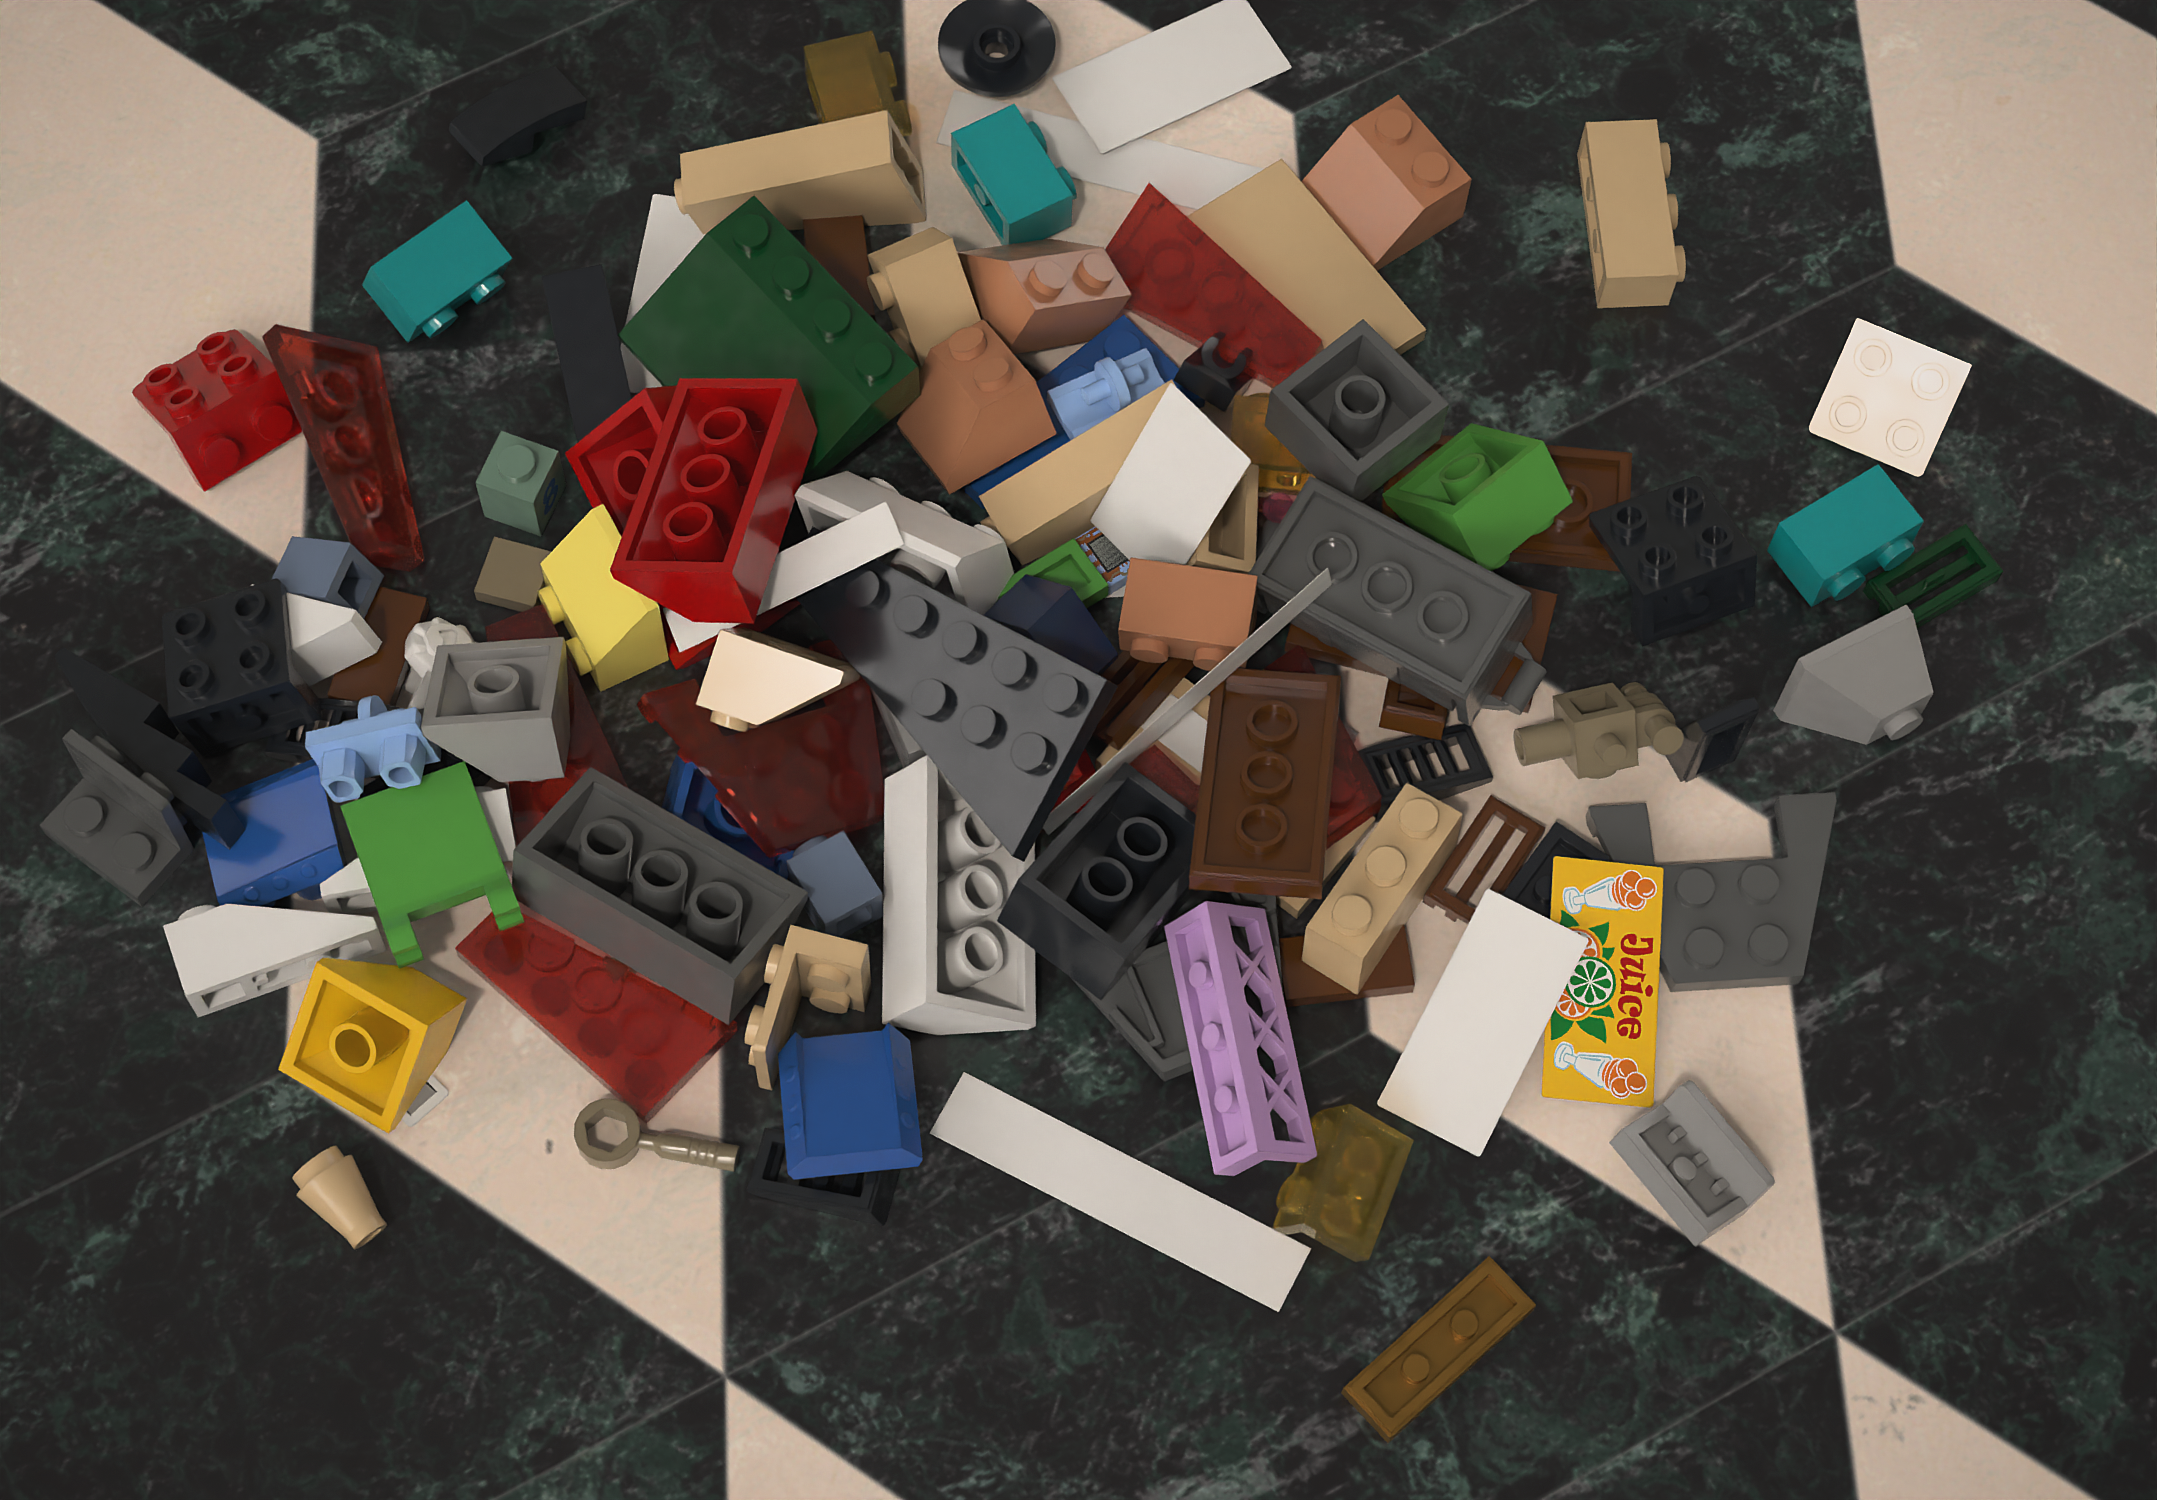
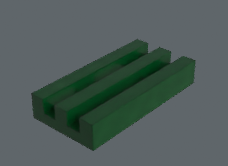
[1863,524,2003,628]

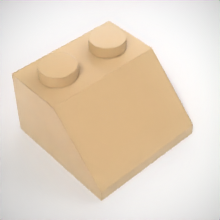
[696,627,860,732]

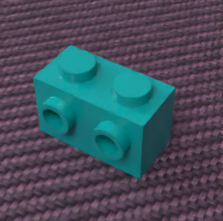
[951,104,1077,245]
[362,200,512,343]
[1767,464,1924,607]

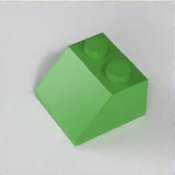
[1382,423,1573,571]

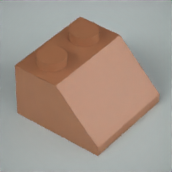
[1301,95,1472,271]
[957,239,1132,354]
[897,319,1057,495]
[1118,557,1258,671]

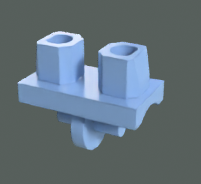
[1047,348,1165,440]
[305,695,441,803]

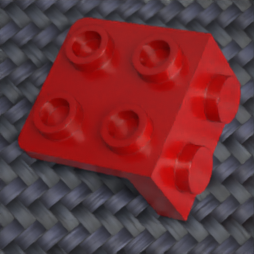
[132,329,310,492]

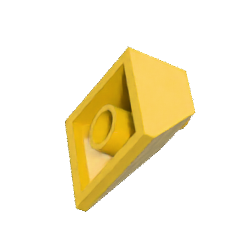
[278,958,467,1134]

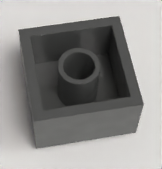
[1264,319,1449,502]

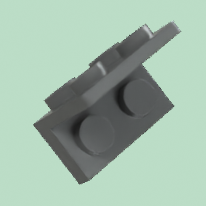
[40,729,194,907]

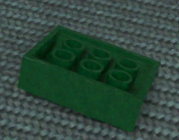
[618,196,920,487]

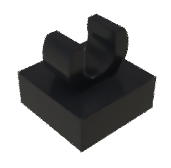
[1173,331,1253,412]

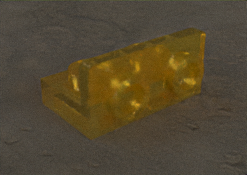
[1273,1104,1414,1262]

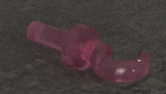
[1257,492,1293,523]

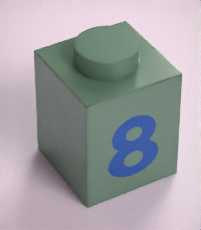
[475,431,566,536]

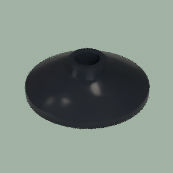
[938,0,1056,97]

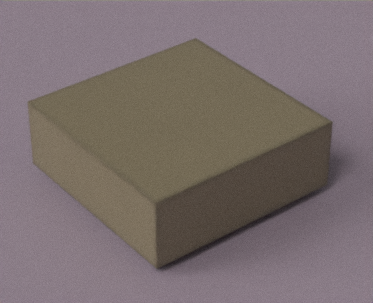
[474,537,552,616]

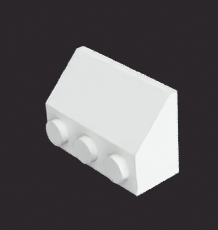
[794,471,1014,615]

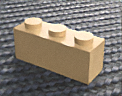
[1577,119,1686,308]
[1302,783,1463,995]

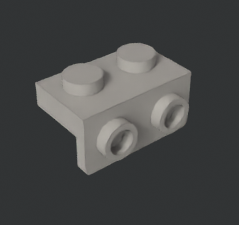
[1609,1080,1775,1247]

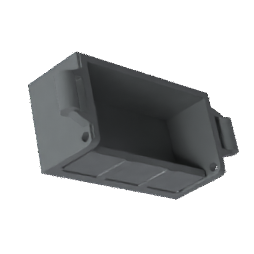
[1248,475,1547,726]

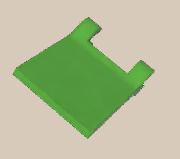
[340,761,525,968]

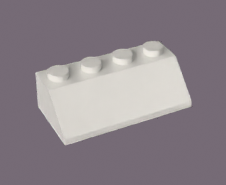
[882,755,1036,1035]

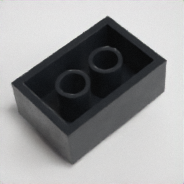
[997,762,1196,1000]

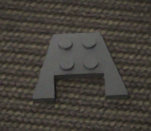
[1586,792,1837,992]
[1069,892,1283,1081]

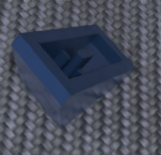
[984,574,1118,676]

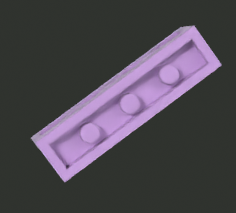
[1164,901,1317,1176]

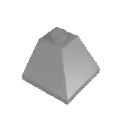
[1773,605,1934,745]
[421,637,571,782]

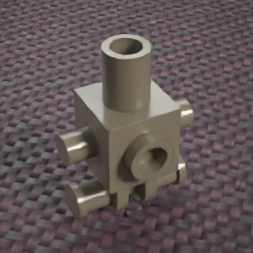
[1513,682,1683,779]

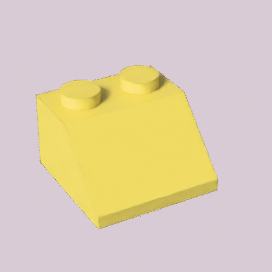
[537,504,669,692]

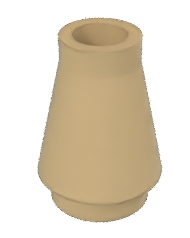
[292,1146,387,1249]

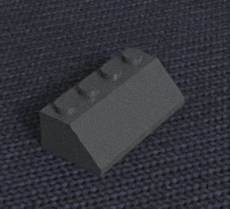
[512,767,808,1025]

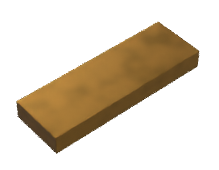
[1341,1256,1536,1443]

